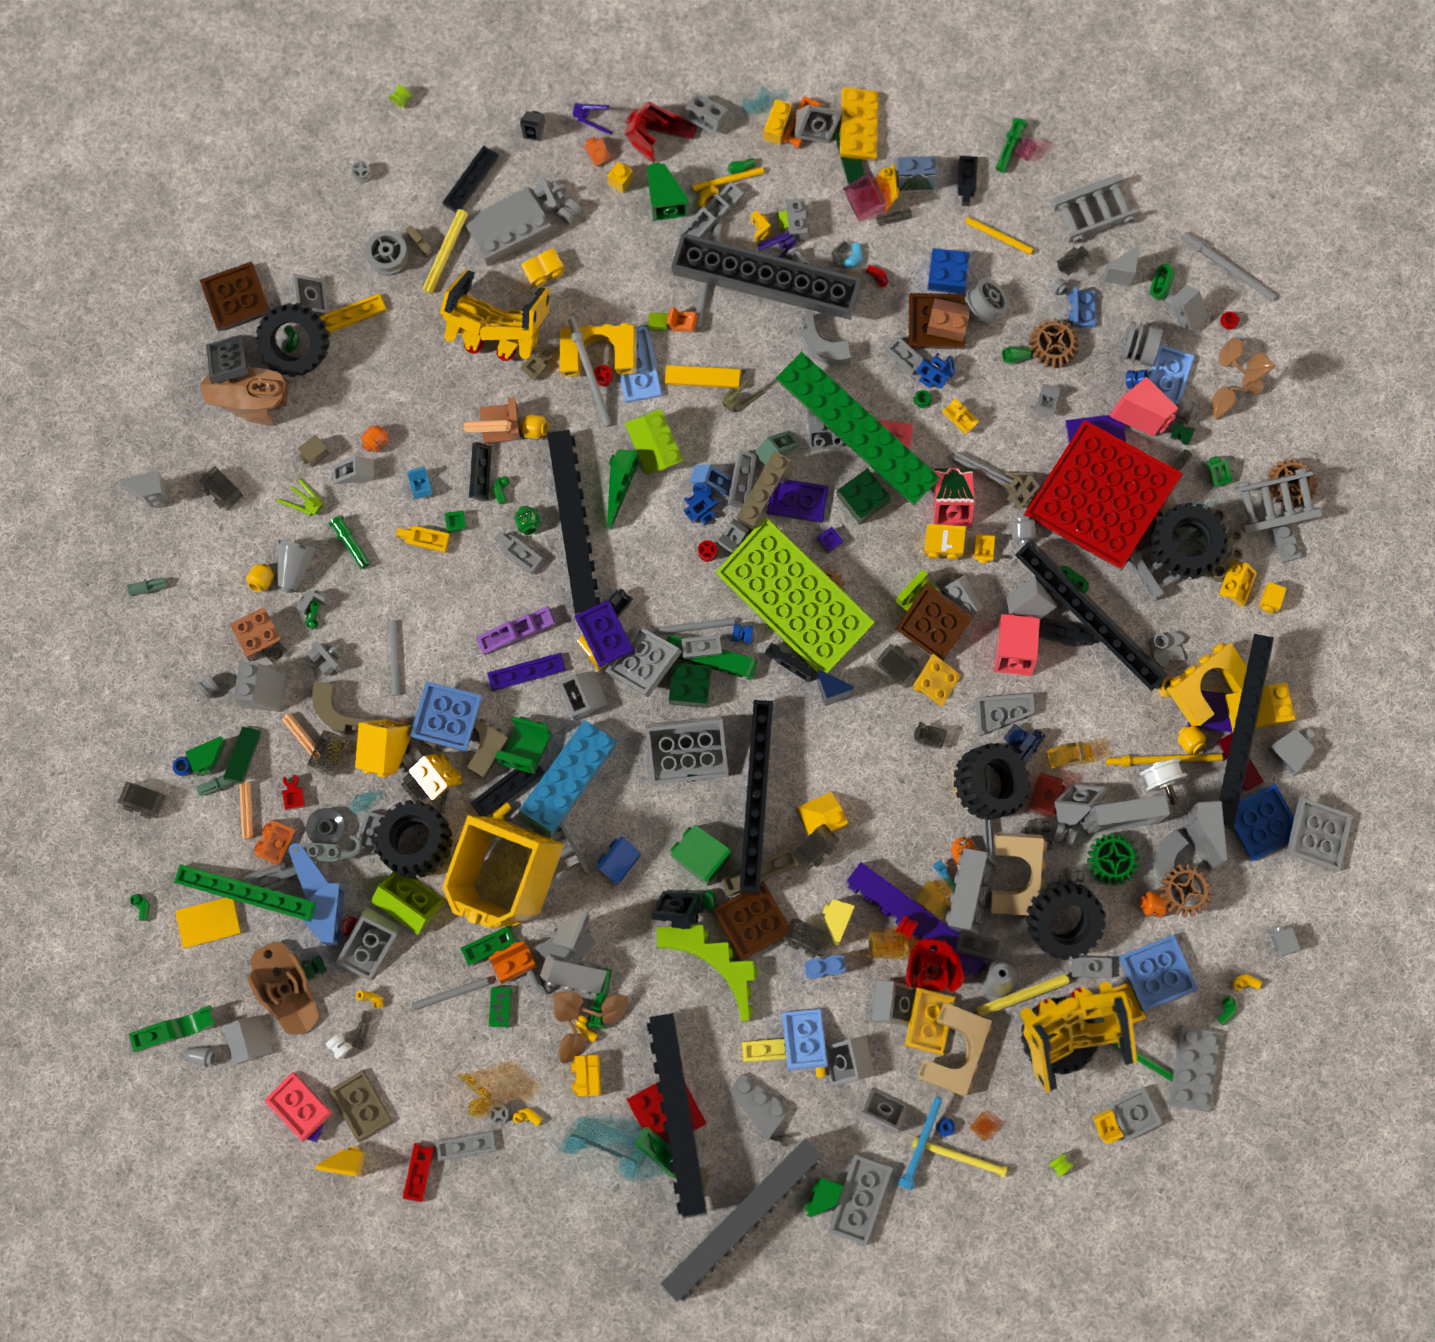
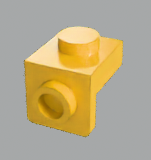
[751,210,771,243]
[974,534,995,563]
[1092,1108,1123,1144]

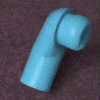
[844,243,863,268]

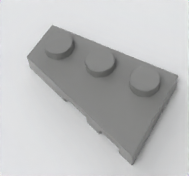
[975,694,1035,736]
[730,1074,790,1142]

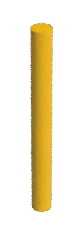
[692,167,764,192]
[965,217,1034,255]

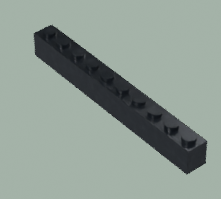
[547,430,600,615]
[1015,540,1168,691]
[1219,634,1274,830]
[740,700,773,896]
[647,1013,708,1219]

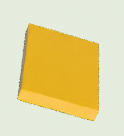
[175,898,242,949]
[904,988,955,1055]

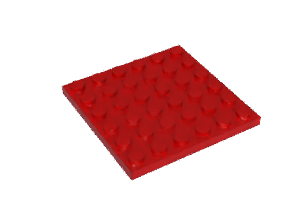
[1024,420,1183,570]

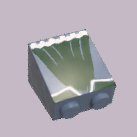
[895,156,936,193]

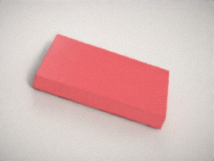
[264,1072,332,1142]

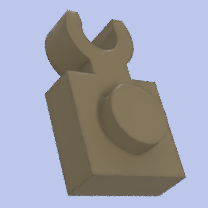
[405,225,432,257]
[521,347,553,381]

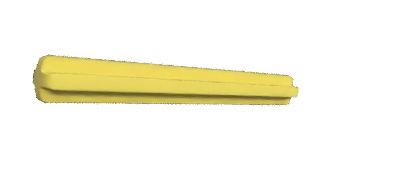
[423,209,468,294]
[976,974,1070,1017]

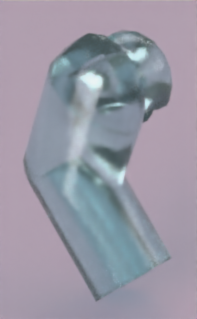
[350,791,376,814]

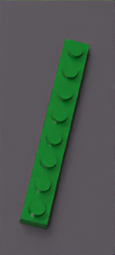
[174,864,317,922]

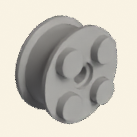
[366,230,409,275]
[965,278,1008,323]

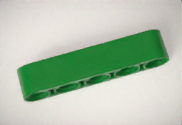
[666,635,758,680]

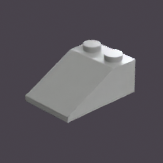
[335,906,400,980]

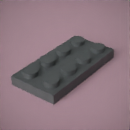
[206,334,248,384]

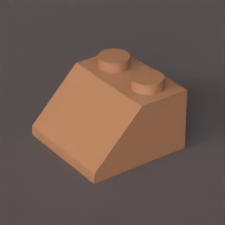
[927,298,970,341]

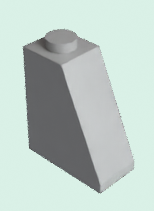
[535,929,597,961]

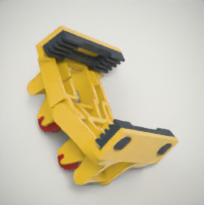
[440,269,550,361]
[1020,982,1137,1093]

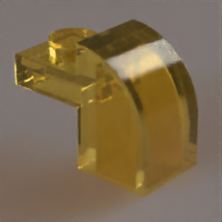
[1047,742,1094,769]

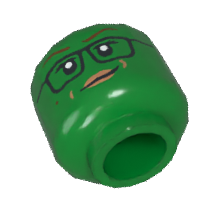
[514,506,541,535]

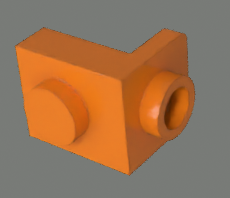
[582,136,612,167]
[667,307,698,332]

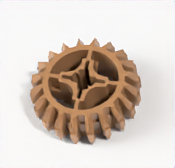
[1029,318,1080,369]
[1267,458,1318,508]
[1159,864,1213,918]

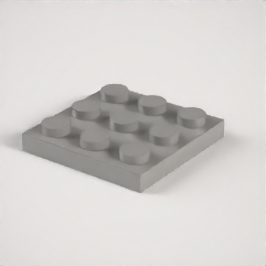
[605,626,682,698]
[1286,798,1353,872]

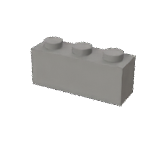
[540,954,607,994]

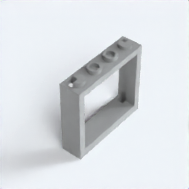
[1082,795,1170,835]

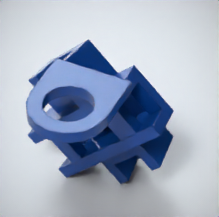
[916,353,955,389]
[683,484,718,525]

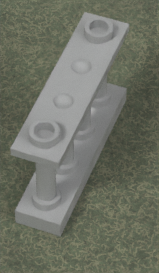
[1051,173,1139,243]
[1234,468,1322,533]
[1128,515,1192,601]
[513,821,591,895]

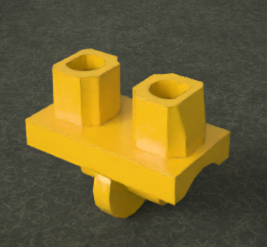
[942,398,979,435]

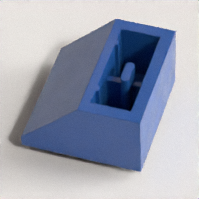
[597,836,641,886]

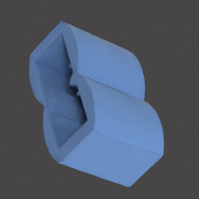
[804,955,846,979]

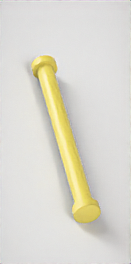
[912,1136,1007,1178]

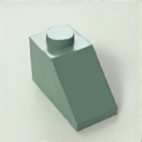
[755,430,800,465]

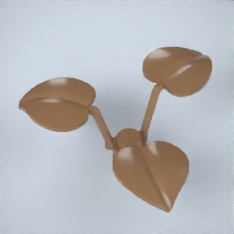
[1212,337,1276,420]
[553,991,628,1064]

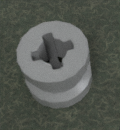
[352,161,372,183]
[1176,400,1199,424]
[196,674,220,699]
[489,1104,510,1125]

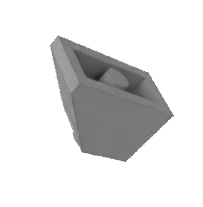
[333,456,375,484]

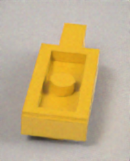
[396,525,450,553]

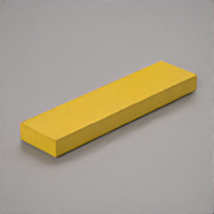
[320,293,387,333]
[665,365,741,389]

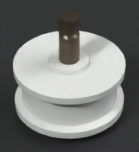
[1140,758,1187,805]

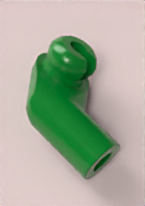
[493,476,510,504]
[305,600,320,630]

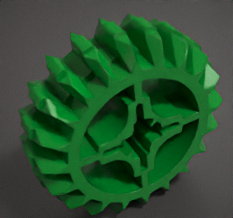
[1087,833,1140,886]

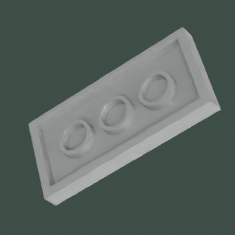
[1168,1025,1221,1112]
[828,1155,893,1246]

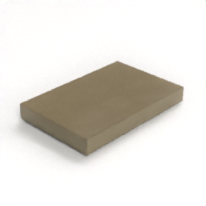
[329,1070,393,1142]

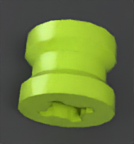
[389,85,412,108]
[1048,1152,1074,1178]

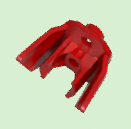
[624,101,681,163]
[905,937,964,993]

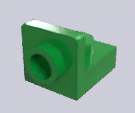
[1204,456,1233,487]

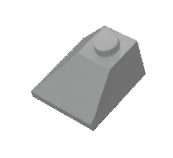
[1055,783,1107,825]
[551,910,590,953]

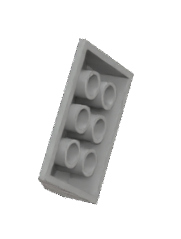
[464,188,553,267]
[645,716,729,785]
[1181,801,1227,872]
[946,848,997,940]

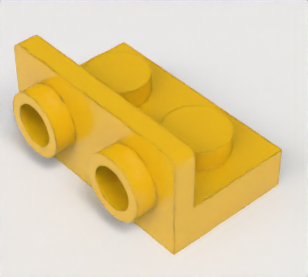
[1219,561,1257,607]

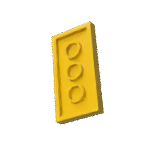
[839,87,878,161]

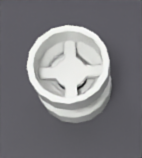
[325,1032,353,1060]

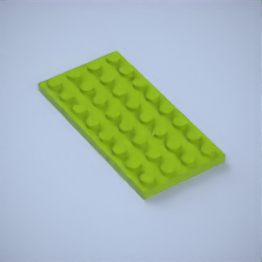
[715,517,876,673]

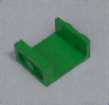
[495,716,552,774]

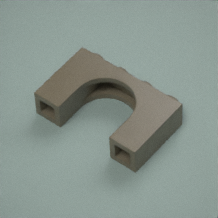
[737,451,793,531]
[420,718,509,780]

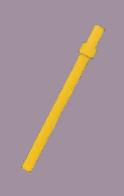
[1106,753,1223,767]

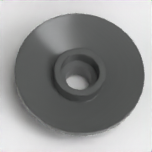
[306,808,345,844]

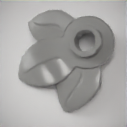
[1150,632,1185,668]

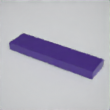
[487,652,566,692]

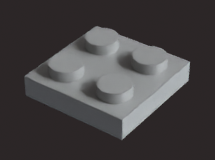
[1108,1087,1163,1141]

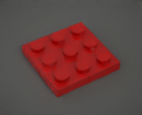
[626,1081,707,1143]

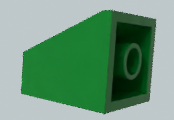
[646,163,689,221]
[670,825,732,886]

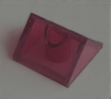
[843,171,888,221]

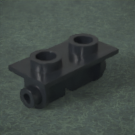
[609,588,633,617]

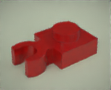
[282,775,305,811]

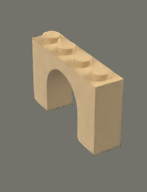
[990,832,1047,915]
[917,1004,992,1097]

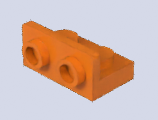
[254,820,295,865]
[489,941,537,984]

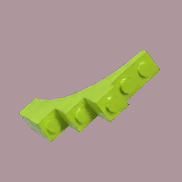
[656,924,758,1023]

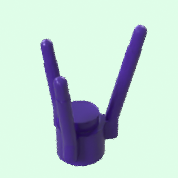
[573,102,612,135]
[757,231,796,258]

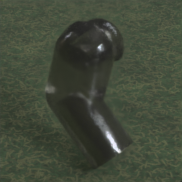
[831,240,849,267]
[936,573,963,589]

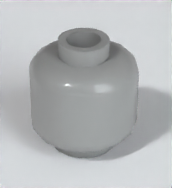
[1011,516,1036,544]

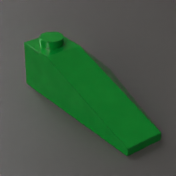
[607,450,639,530]

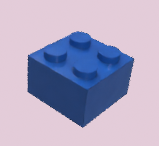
[927,248,969,294]

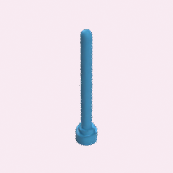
[898,1096,942,1190]

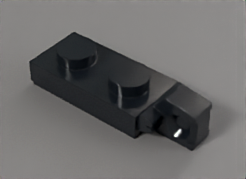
[957,155,978,207]
[1039,618,1093,647]
[765,643,814,682]

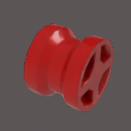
[594,365,613,387]
[698,540,717,562]
[895,915,919,939]

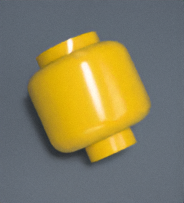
[519,414,549,440]
[246,563,275,592]
[1177,726,1207,755]

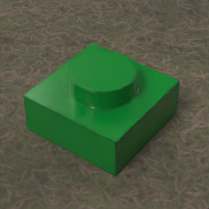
[445,510,467,533]

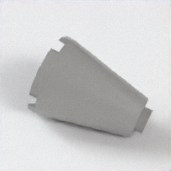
[278,539,316,593]
[978,958,1017,998]

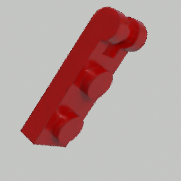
[402,1143,435,1202]

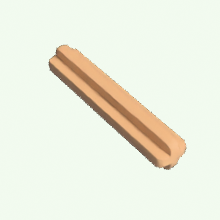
[463,420,512,432]
[282,713,324,761]
[239,782,253,839]

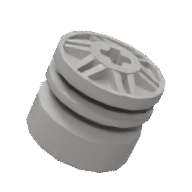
[1121,321,1163,367]

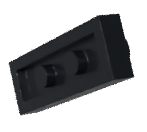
[469,442,492,501]

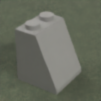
[233,661,286,712]

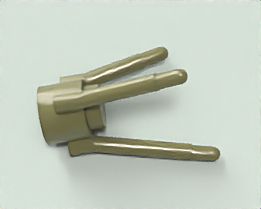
[722,369,764,412]

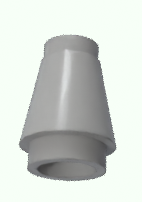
[185,1048,217,1067]

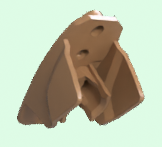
[200,368,286,426]
[247,942,320,1035]

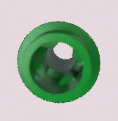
[1002,346,1031,365]

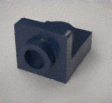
[1004,724,1036,753]

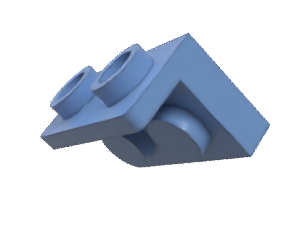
[1068,287,1095,328]

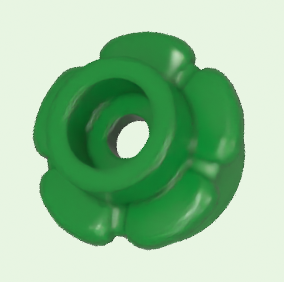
[913,390,932,408]

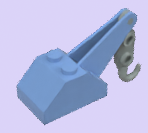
[289,835,362,947]

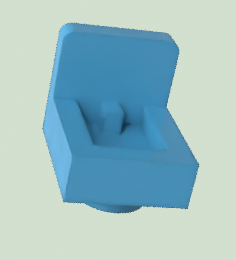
[407,467,433,500]

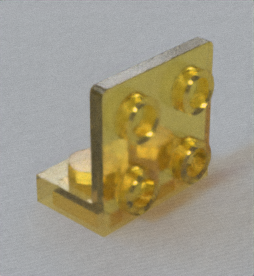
[457,1073,493,1119]

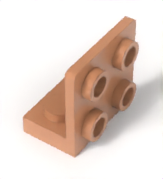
[480,397,521,444]
[230,607,281,662]

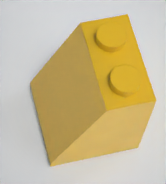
[355,719,413,777]

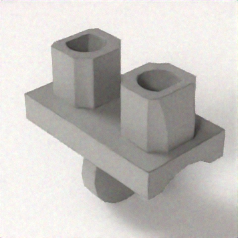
[534,177,566,213]
[307,640,342,676]

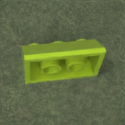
[624,408,683,474]
[371,872,445,935]

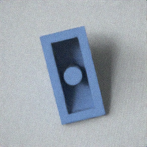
[690,464,732,497]

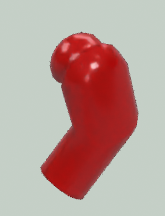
[866,264,888,288]

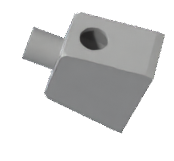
[1267,728,1316,776]

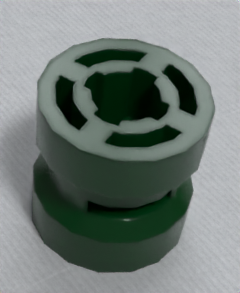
[1170,421,1195,446]
[301,954,327,981]

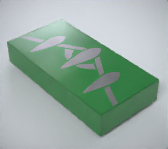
[489,987,511,1028]

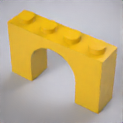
[560,323,637,377]
[1166,642,1247,726]

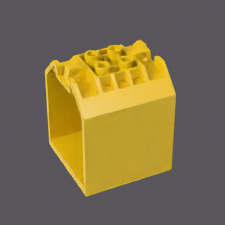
[442,815,565,929]

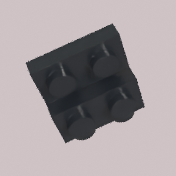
[651,891,704,929]

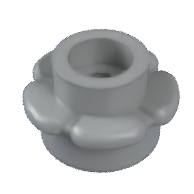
[1052,278,1069,295]

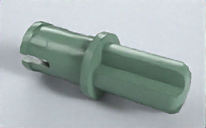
[127,577,167,596]
[197,775,235,796]

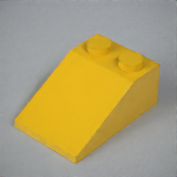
[1225,682,1296,731]

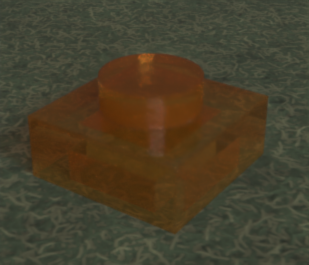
[969,1113,997,1141]

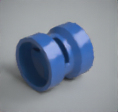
[1126,369,1149,389]
[732,623,753,644]

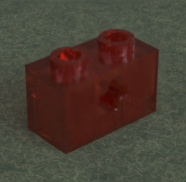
[1028,772,1065,819]

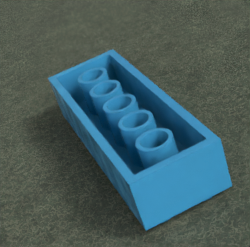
[518,720,616,839]

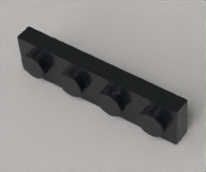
[442,145,499,213]
[470,765,544,816]

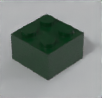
[837,468,891,525]
[669,663,711,708]

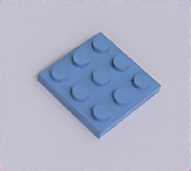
[410,681,482,752]
[1119,934,1198,1012]

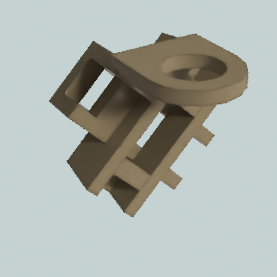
[1004,471,1040,509]

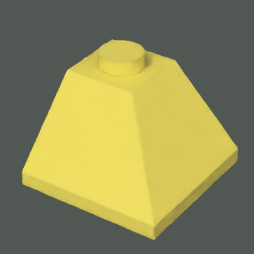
[822,899,855,946]

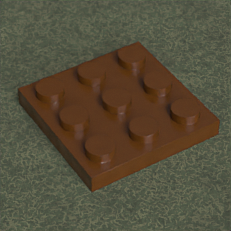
[200,261,270,331]
[908,293,965,349]
[896,583,974,661]
[712,881,793,961]

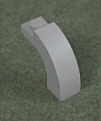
[800,310,851,365]
[1154,829,1190,898]

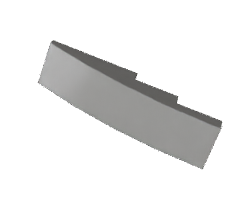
[679,181,745,238]

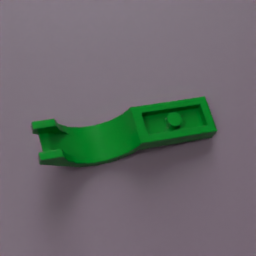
[129,1005,216,1052]

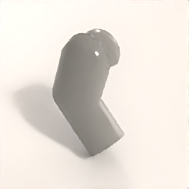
[526,969,552,995]

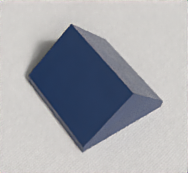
[817,670,854,706]

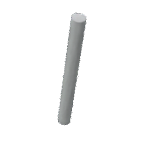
[659,618,735,634]
[389,620,400,696]
[412,977,489,1010]

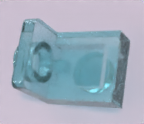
[743,86,770,114]

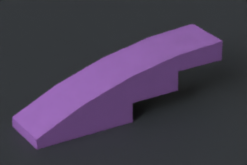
[476,606,557,655]

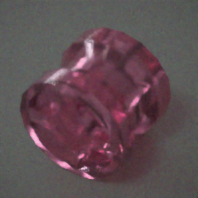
[1014,137,1038,161]

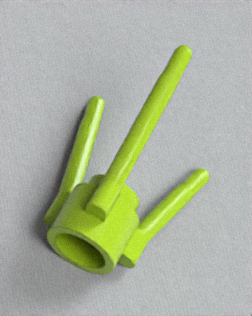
[277,478,324,516]

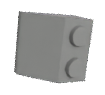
[120,471,170,508]
[872,981,917,1026]
[826,1037,875,1086]

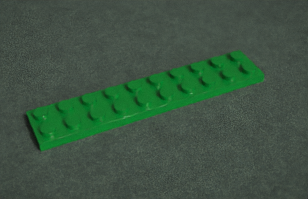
[775,351,940,506]

